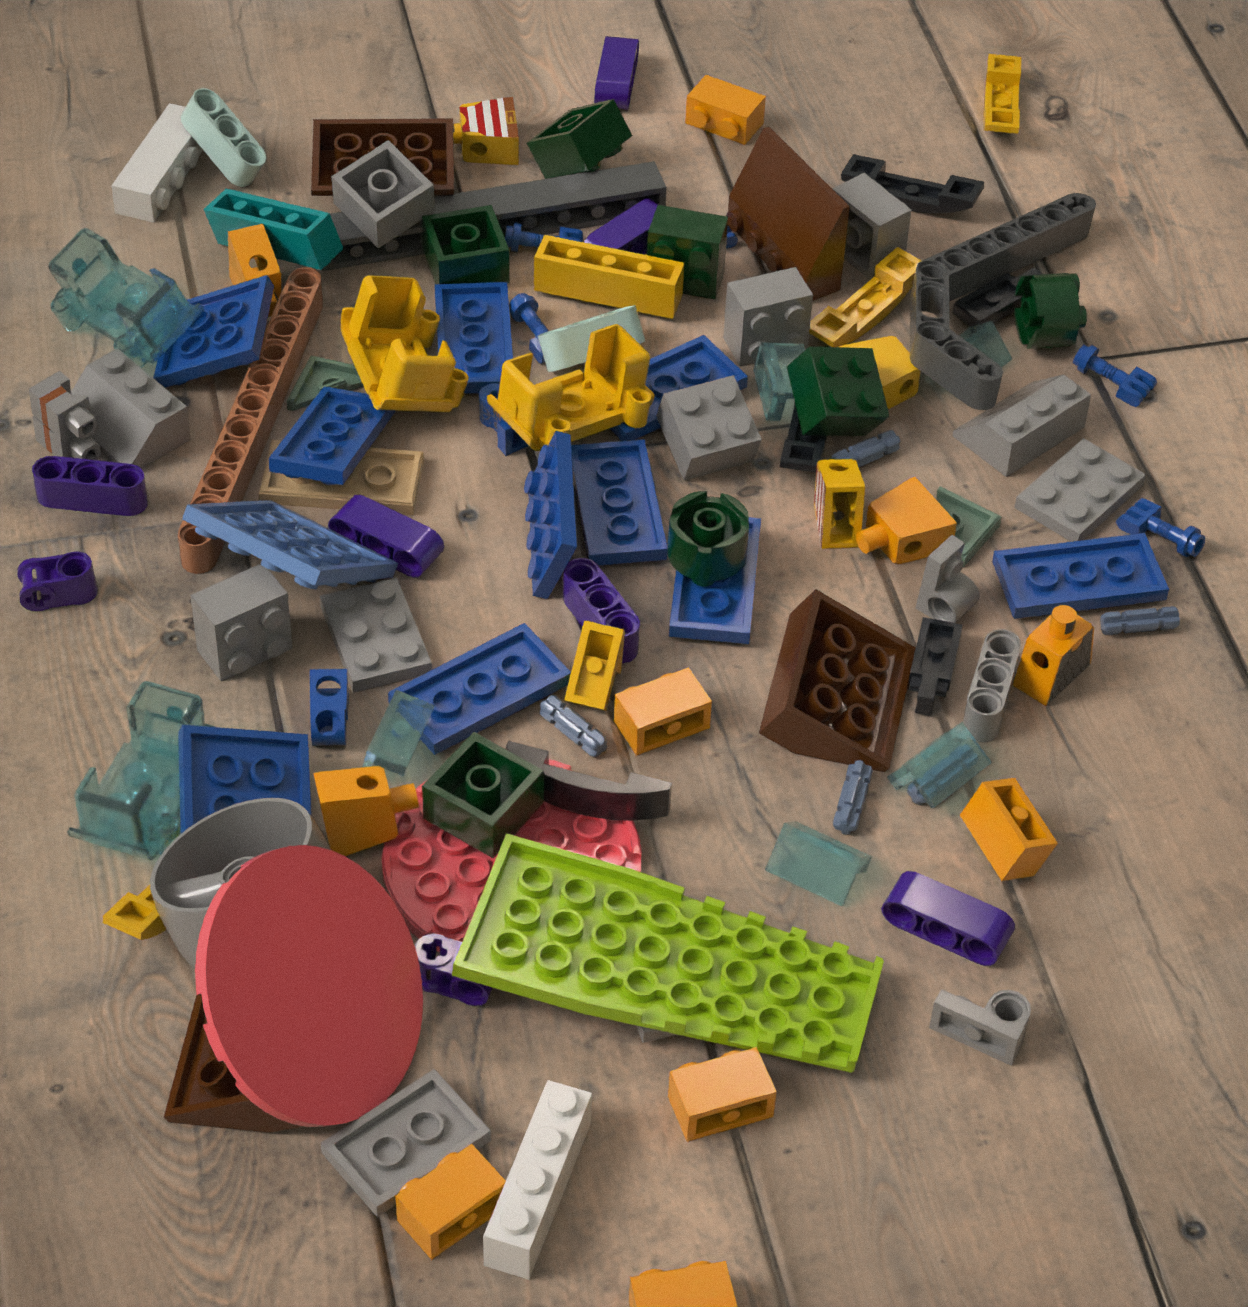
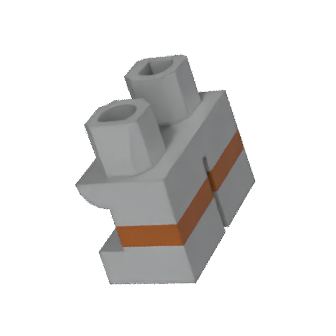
[29,371,101,460]

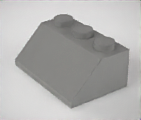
[71,348,191,468]
[953,374,1091,477]

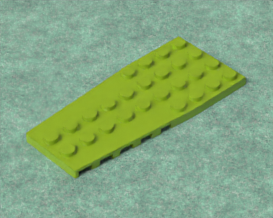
[452,833,884,1073]

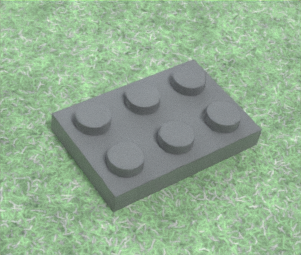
[1014,438,1146,542]
[320,578,432,693]
[321,1069,491,1217]

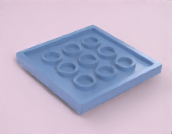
[182,500,398,589]

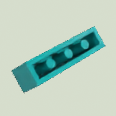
[203,188,343,270]

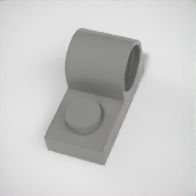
[916,535,980,623]
[929,989,1031,1066]

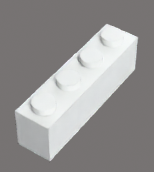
[111,103,203,223]
[483,1080,592,1280]

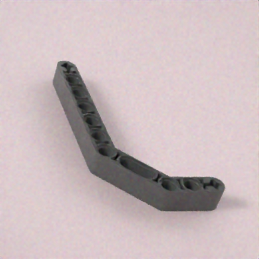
[910,193,1096,410]

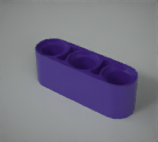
[594,36,639,110]
[584,199,658,255]
[32,456,148,516]
[328,495,445,578]
[563,558,640,664]
[881,871,1015,966]

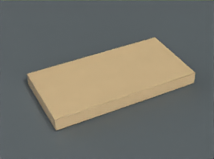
[259,440,424,515]

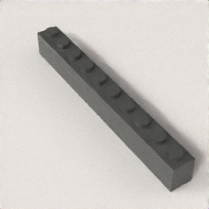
[322,161,667,271]

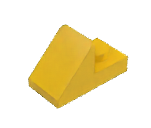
[564,620,625,711]

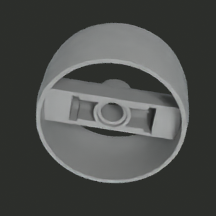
[150,798,331,970]

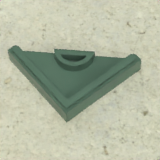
[287,355,364,411]
[936,486,1002,568]

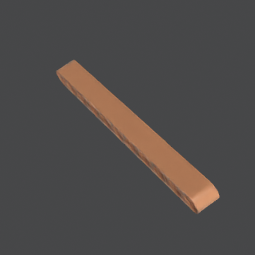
[178,267,323,574]

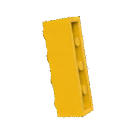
[534,235,684,319]

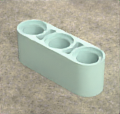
[181,88,266,187]
[538,305,645,372]

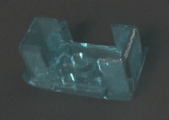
[48,228,204,368]
[67,681,216,860]

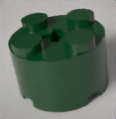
[1014,273,1087,349]
[667,491,749,587]

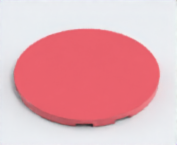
[382,759,642,953]
[195,845,423,1127]

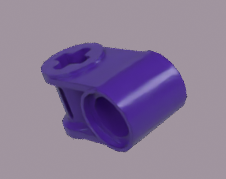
[17,551,98,611]
[415,933,493,1006]

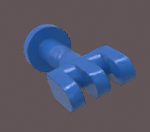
[505,223,584,252]
[509,293,549,364]
[1073,344,1157,407]
[1116,498,1206,557]

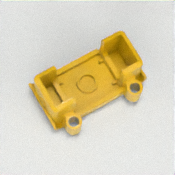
[341,275,469,412]
[487,324,655,451]

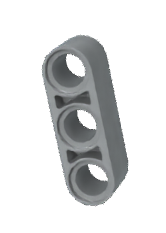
[963,629,1021,742]

